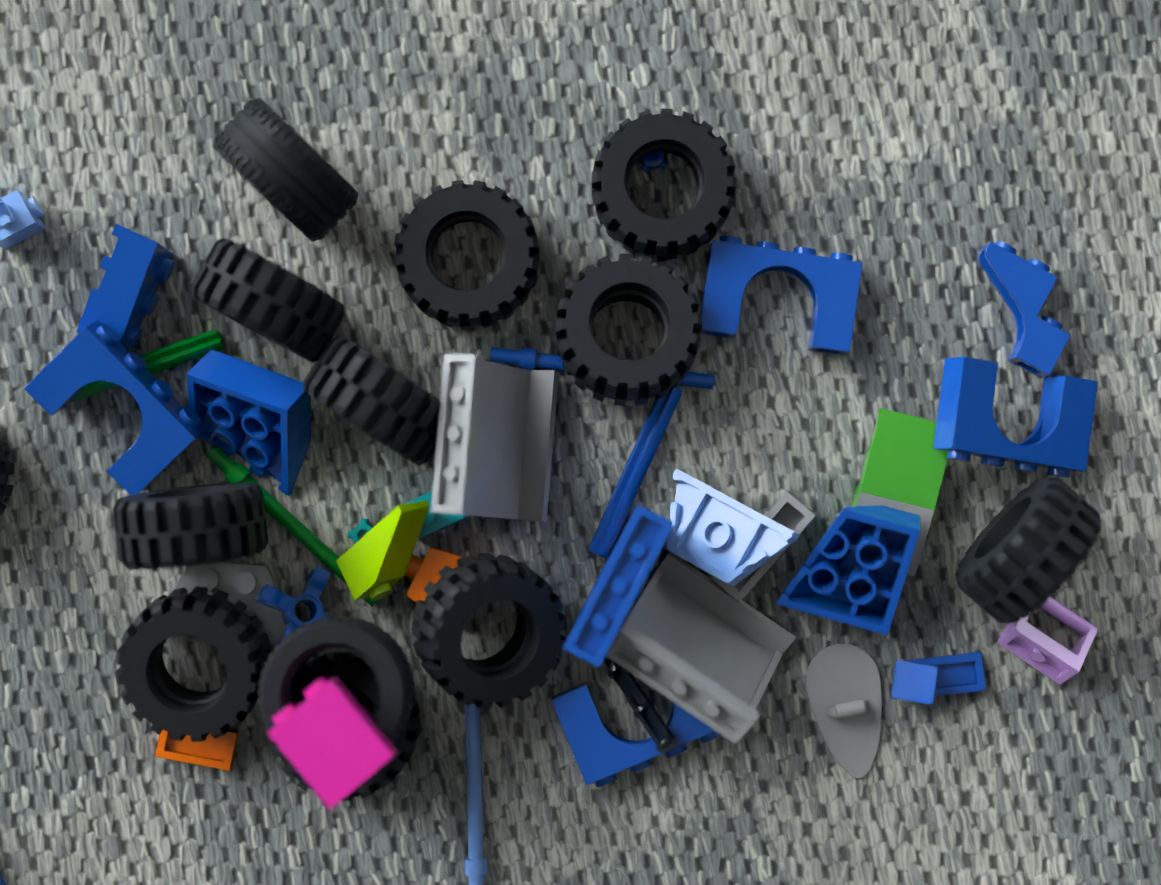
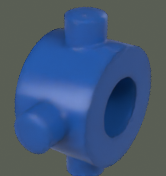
[641,151,667,172]

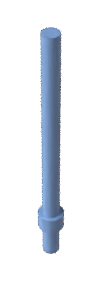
[465,703,488,885]

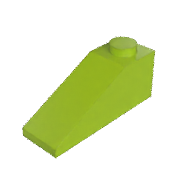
[336,500,430,601]

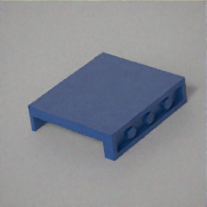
[563,505,674,667]

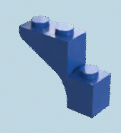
[978,241,1070,378]

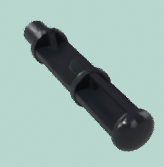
[603,655,677,752]

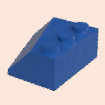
[186,349,311,496]
[776,505,920,635]

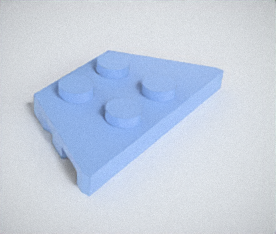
[667,468,799,587]

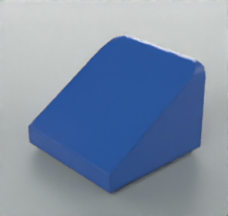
[890,659,938,705]

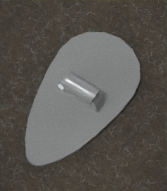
[805,643,882,778]

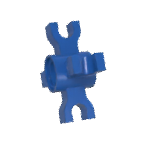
[256,566,334,644]

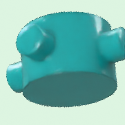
[348,519,373,543]

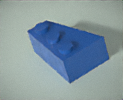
[76,224,175,350]

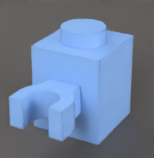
[0,190,46,250]

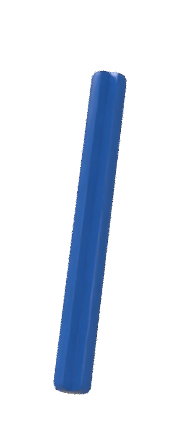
[589,386,682,558]

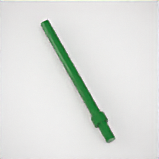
[205,445,378,607]

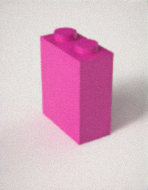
[267,676,398,809]

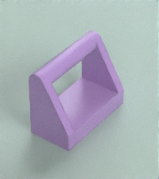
[997,597,1098,685]

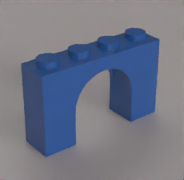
[700,236,863,356]
[23,321,206,495]
[933,356,1098,478]
[551,682,721,787]

